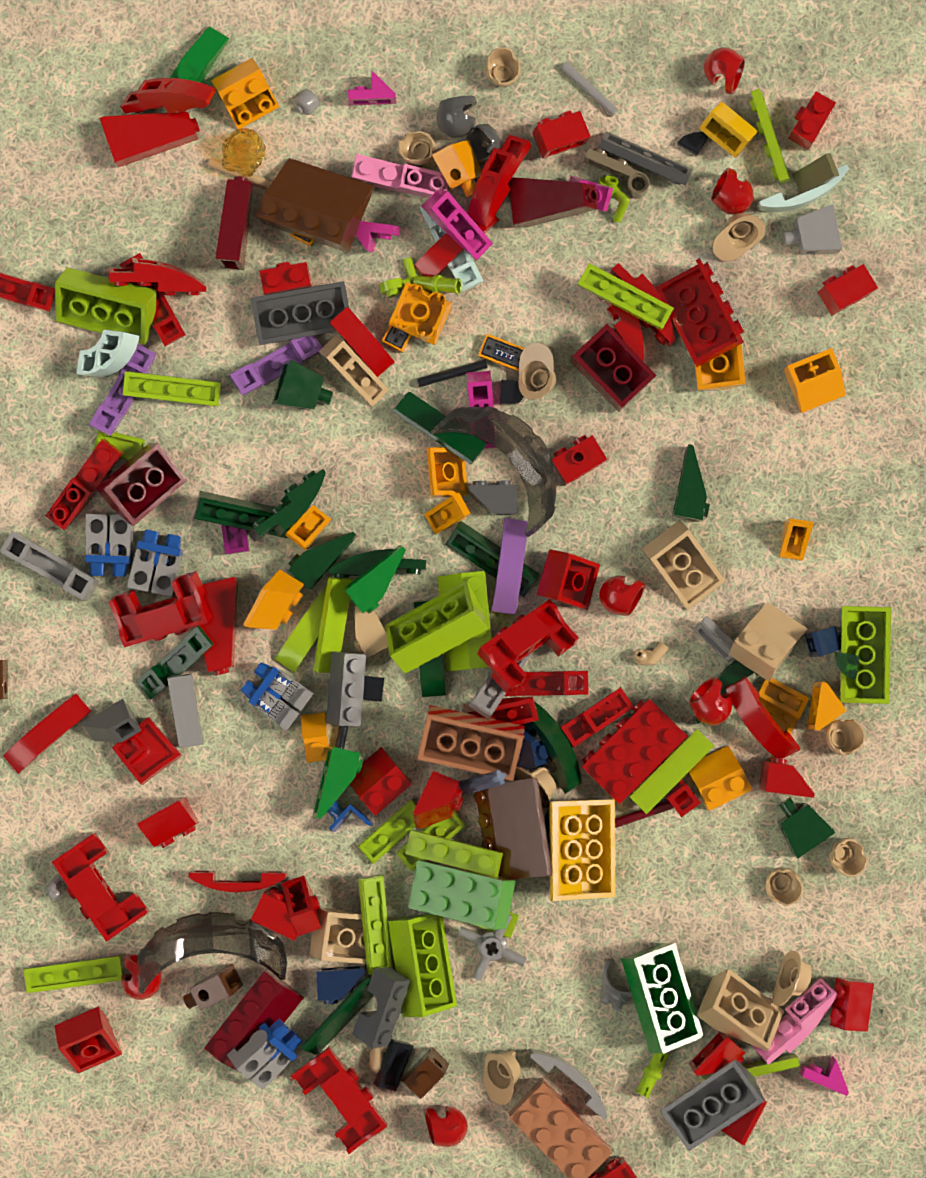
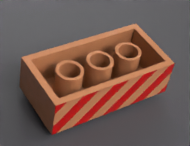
[417,705,524,781]
[508,1078,612,1178]

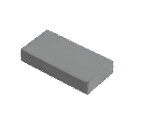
[693,616,734,662]

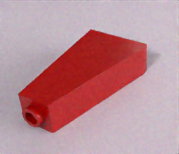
[99,112,200,168]
[199,577,238,676]

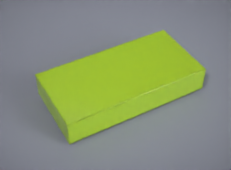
[93,430,146,460]

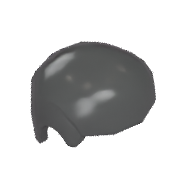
[466,124,500,162]

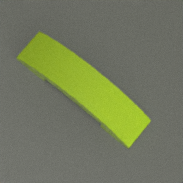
[275,585,327,673]

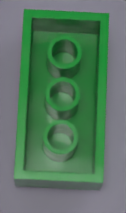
[621,943,704,1053]

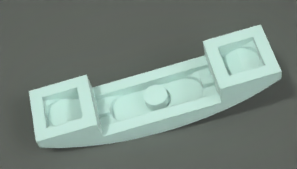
[756,165,849,212]
[420,207,484,292]

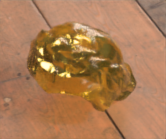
[222,128,266,177]

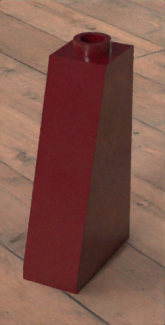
[215,176,253,270]
[509,177,598,228]

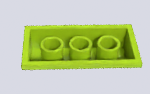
[55,267,156,344]
[437,571,492,672]
[385,580,488,673]
[840,606,891,704]
[388,913,457,1017]

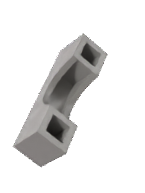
[0,531,99,601]

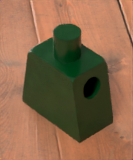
[272,360,333,410]
[778,797,835,859]

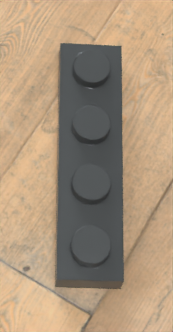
[599,131,693,186]

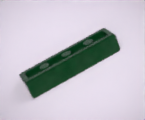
[393,392,486,465]
[194,491,289,538]
[445,521,540,597]
[302,974,374,1055]

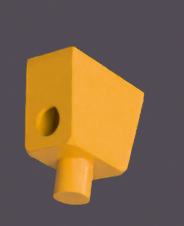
[432,140,482,198]

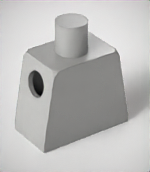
[783,205,842,255]

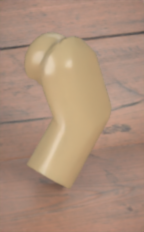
[634,641,669,665]
[369,1044,389,1073]

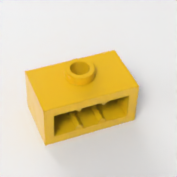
[699,101,758,158]

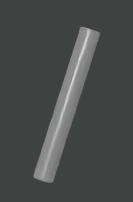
[560,61,619,116]

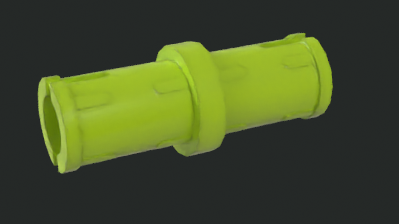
[413,275,462,294]
[635,1052,670,1099]

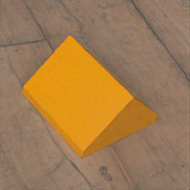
[695,344,746,391]
[427,447,468,499]
[807,682,847,731]

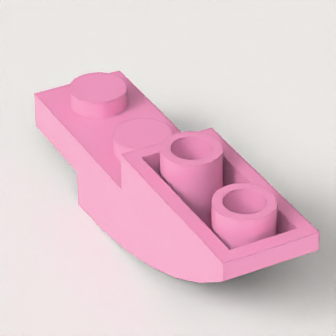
[351,154,448,197]
[751,978,837,1065]

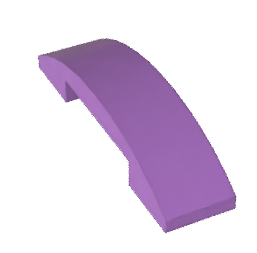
[229,336,322,396]
[89,344,156,437]
[491,518,528,615]

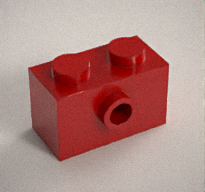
[788,91,836,150]
[532,111,591,159]
[259,262,312,295]
[817,264,878,316]
[551,435,608,486]
[282,875,321,936]
[830,977,874,1032]

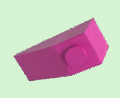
[421,190,493,260]
[466,371,496,449]

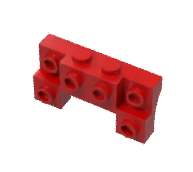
[108,571,212,648]
[477,599,579,694]
[52,833,150,942]
[291,1046,388,1154]

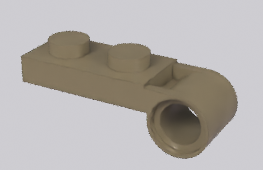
[584,148,649,199]

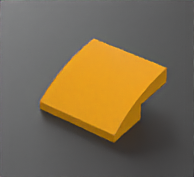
[758,678,809,734]

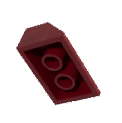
[570,324,657,412]
[95,443,187,526]

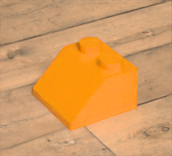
[243,569,304,630]
[688,745,753,811]

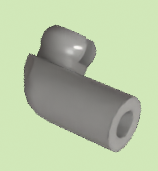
[45,873,65,900]

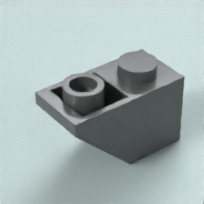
[467,480,517,516]
[81,699,141,743]

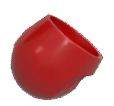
[704,47,745,95]
[711,168,754,215]
[599,575,646,616]
[689,677,732,726]
[121,954,162,1000]
[424,1106,468,1147]

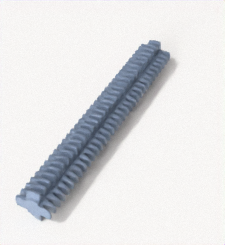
[460,770,506,795]

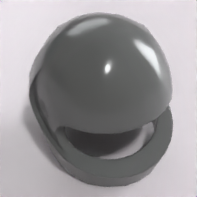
[436,96,477,138]

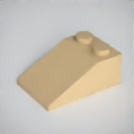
[641,520,725,610]
[729,603,807,681]
[309,908,393,964]
[696,969,784,1051]

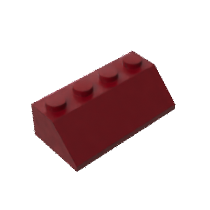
[204,968,304,1071]

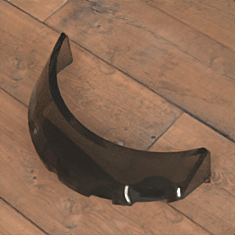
[431,406,558,537]
[137,912,287,994]

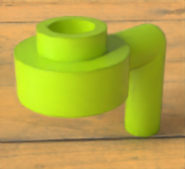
[598,175,630,223]
[379,257,417,298]

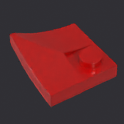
[112,717,182,785]

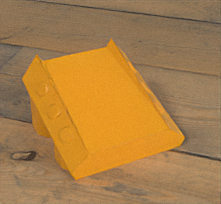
[389,282,452,345]

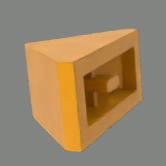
[779,518,813,561]

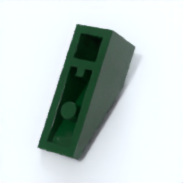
[672,444,710,522]
[288,532,357,590]

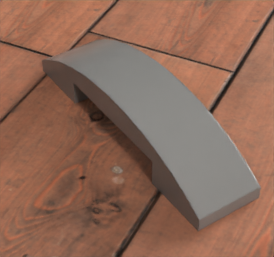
[529,1049,608,1120]

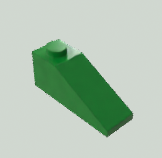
[170,26,229,83]
[343,545,406,614]
[312,747,362,819]

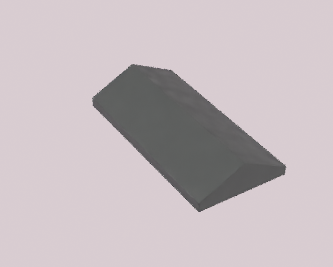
[250,281,349,346]
[660,1059,765,1151]

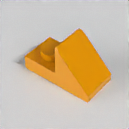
[424,493,471,535]
[286,505,331,550]
[301,712,329,763]

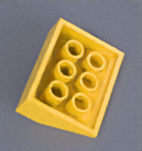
[550,798,615,901]

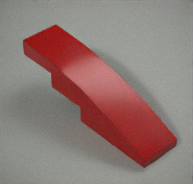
[548,687,634,762]

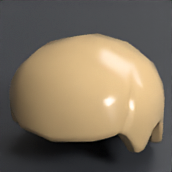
[485,47,520,87]
[398,131,436,167]
[825,719,866,755]
[829,838,868,877]
[765,867,803,906]

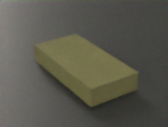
[792,153,839,194]

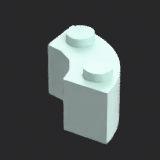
[76,329,139,378]

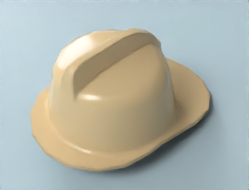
[713,213,765,261]
[518,342,556,400]
[515,767,556,808]
[772,950,812,1006]
[483,1051,521,1105]

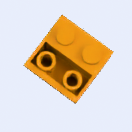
[211,58,279,130]
[783,348,846,414]

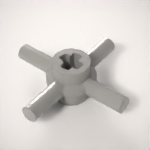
[458,914,527,981]

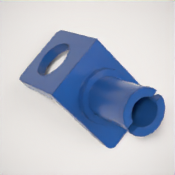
[327,801,374,832]

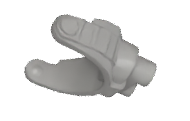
[600,959,632,1011]

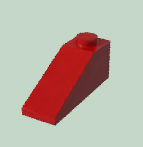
[462,696,539,725]

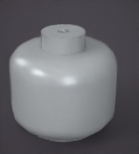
[293,90,319,115]

